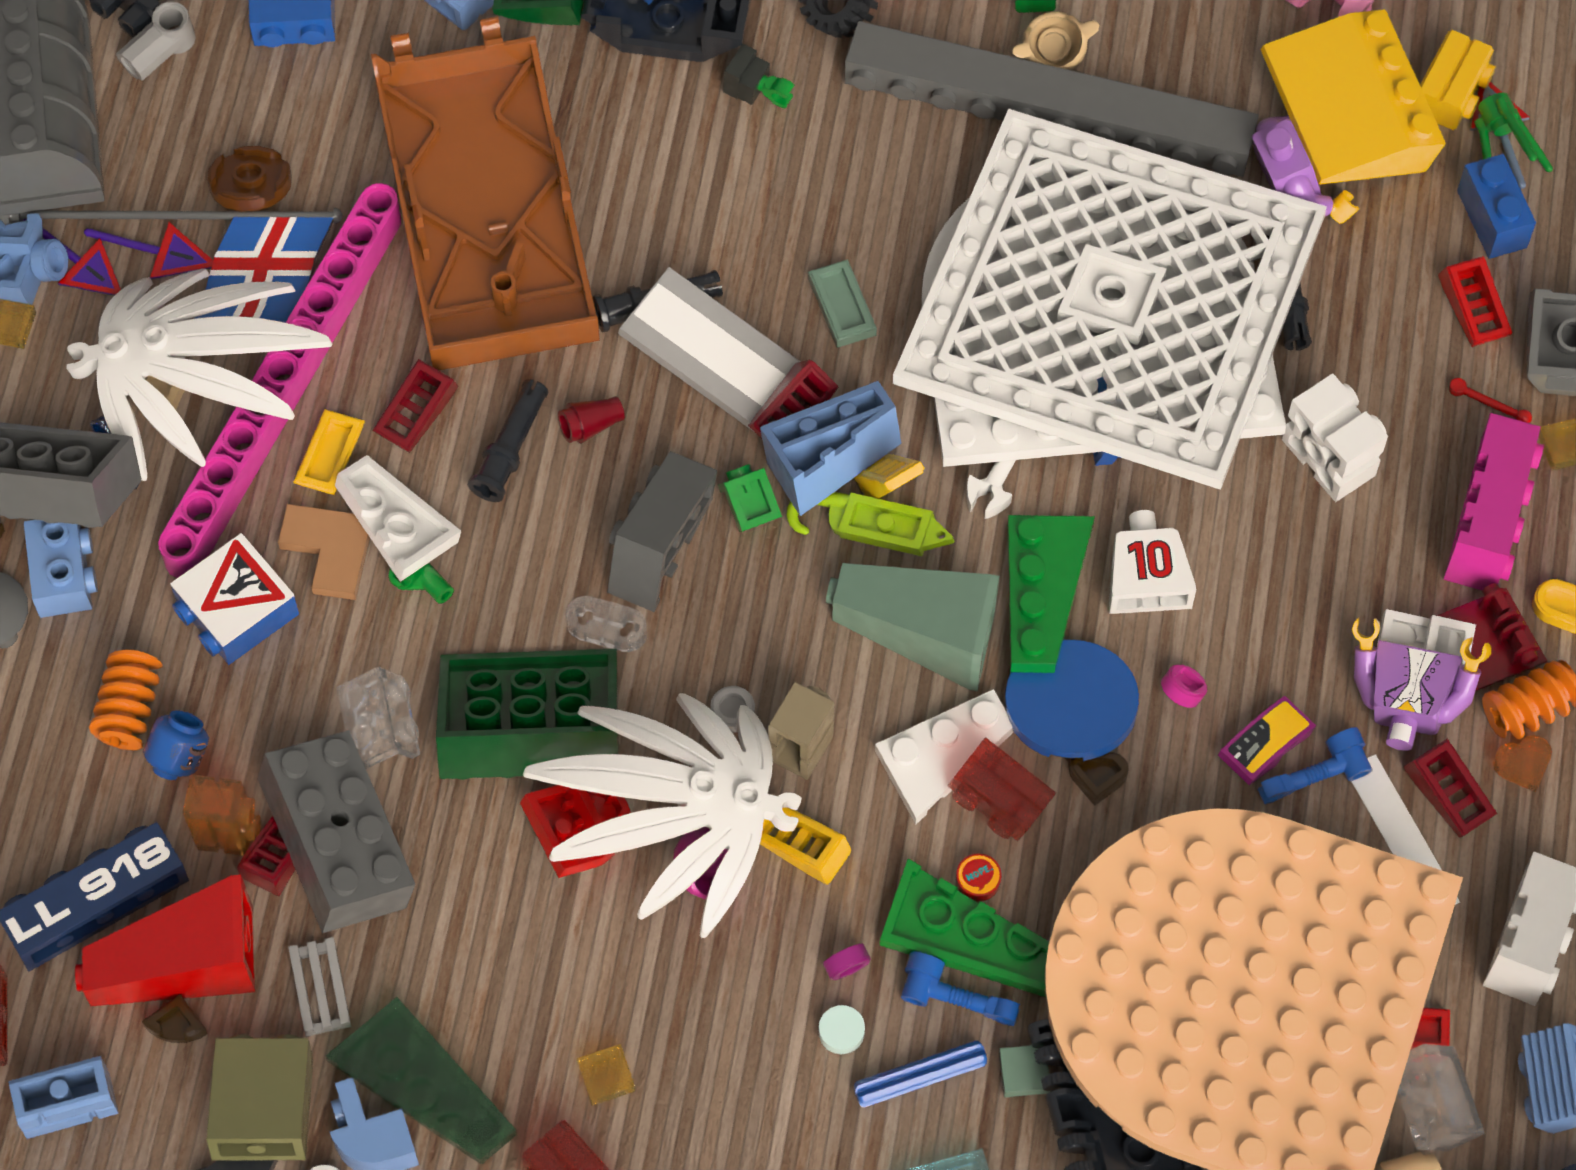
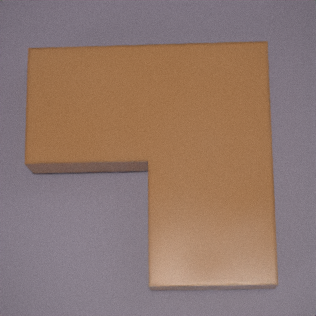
[278,504,370,600]

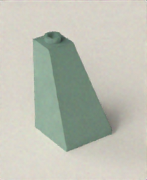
[826,563,1000,692]

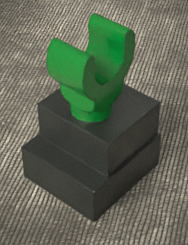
[723,43,795,109]

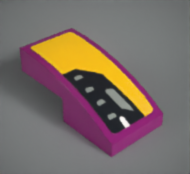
[1218,696,1316,785]

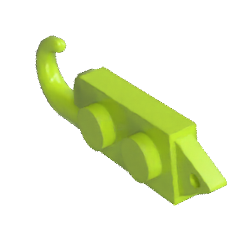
[786,492,955,557]

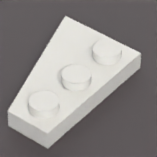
[335,455,461,582]
[875,689,1014,824]

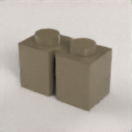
[768,682,834,780]

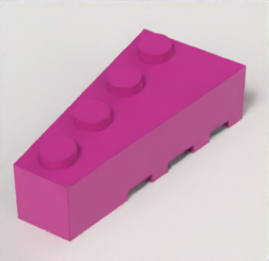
[1443,413,1544,590]

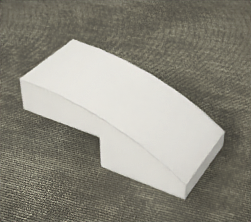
[1377,609,1476,664]

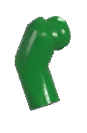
[388,563,454,604]

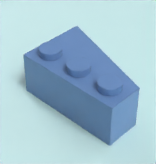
[760,381,902,516]

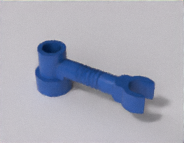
[1257,727,1373,805]
[901,952,1020,1026]

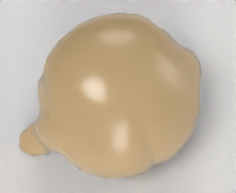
[1013,11,1100,70]

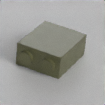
[206,1034,313,1161]

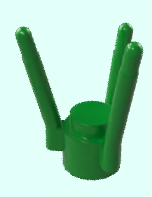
[1474,92,1553,172]

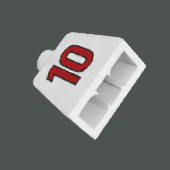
[1109,510,1196,614]

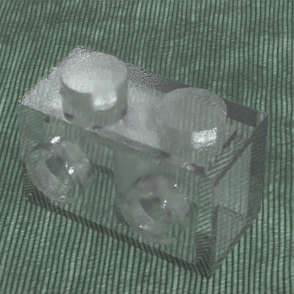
[1397,1044,1485,1151]

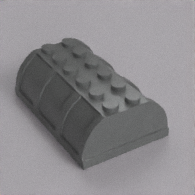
[0,0,105,216]

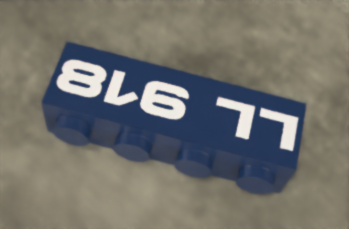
[0,822,189,972]

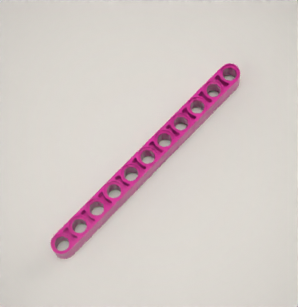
[158,183,402,578]

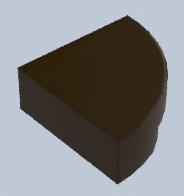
[142,995,208,1043]

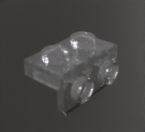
[336,666,420,769]

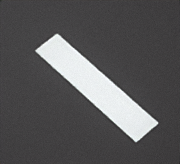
[1352,754,1460,905]

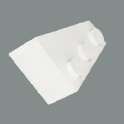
[1483,851,1576,1006]

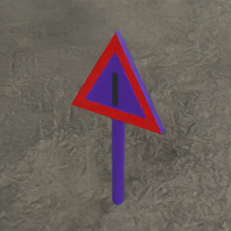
[24,219,121,296]
[84,222,213,279]

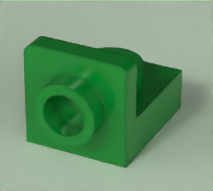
[718,464,782,532]

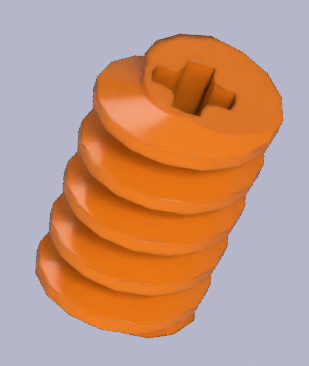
[89,650,163,751]
[1482,660,1576,739]

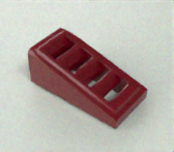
[373,359,459,453]
[748,360,839,439]
[1403,738,1498,838]
[237,816,295,897]

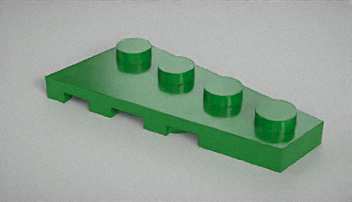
[880,858,1049,997]

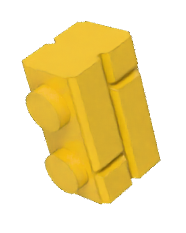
[1420,30,1496,130]

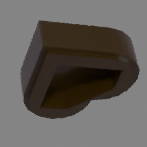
[1069,752,1129,806]

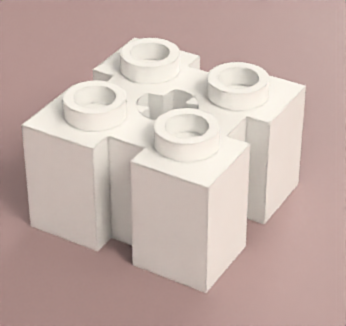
[1282,373,1388,502]

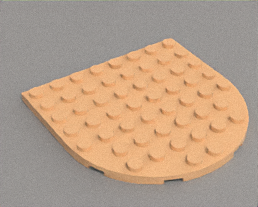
[1045,809,1463,1170]

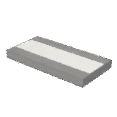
[618,267,801,432]

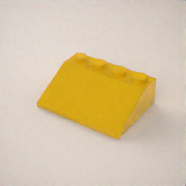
[1261,9,1446,184]

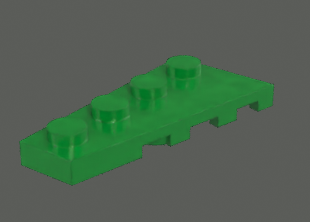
[1007,515,1095,673]

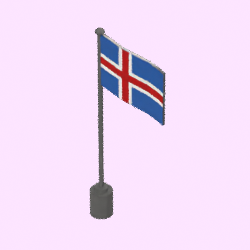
[0,207,343,323]

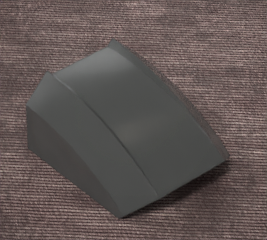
[1527,289,1576,396]

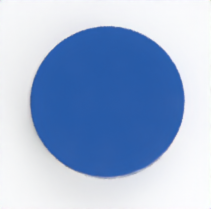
[1005,640,1139,761]

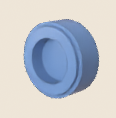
[30,239,68,282]

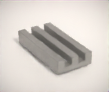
[288,937,351,1037]

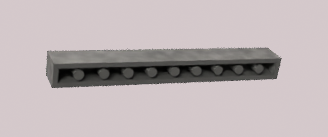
[845,21,1259,177]

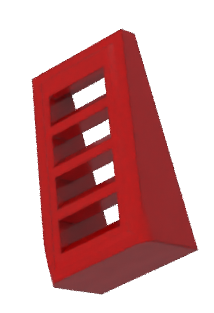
[1438,256,1513,347]

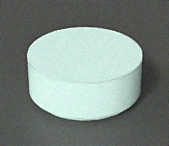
[819,1005,865,1054]

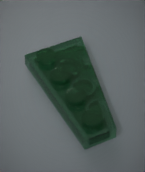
[325,997,517,1165]

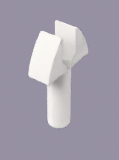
[967,460,1016,519]

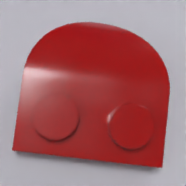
[520,785,631,878]

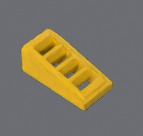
[854,454,925,499]
[760,808,851,885]

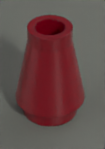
[558,396,625,444]

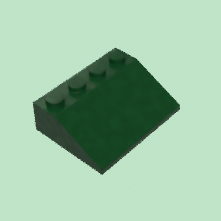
[436,648,619,780]

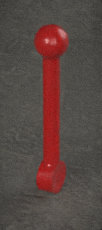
[1449,378,1532,423]

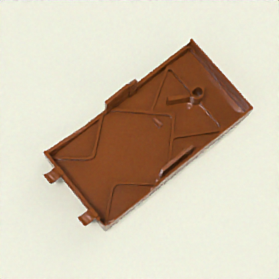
[371,17,600,371]

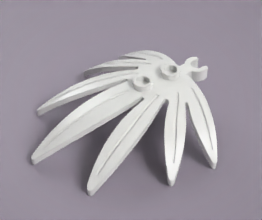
[67,269,333,481]
[523,693,802,938]

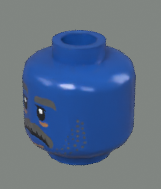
[143,710,209,780]

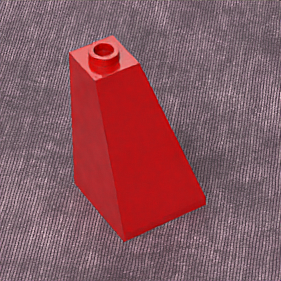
[75,874,255,1006]

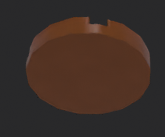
[207,146,292,212]

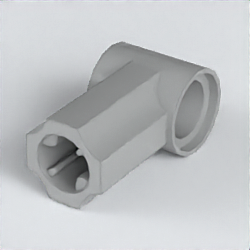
[116,1,196,81]

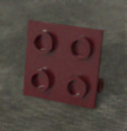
[1436,583,1547,691]

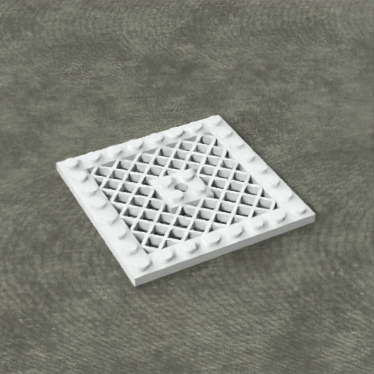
[893,109,1327,490]

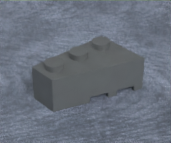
[607,451,717,612]

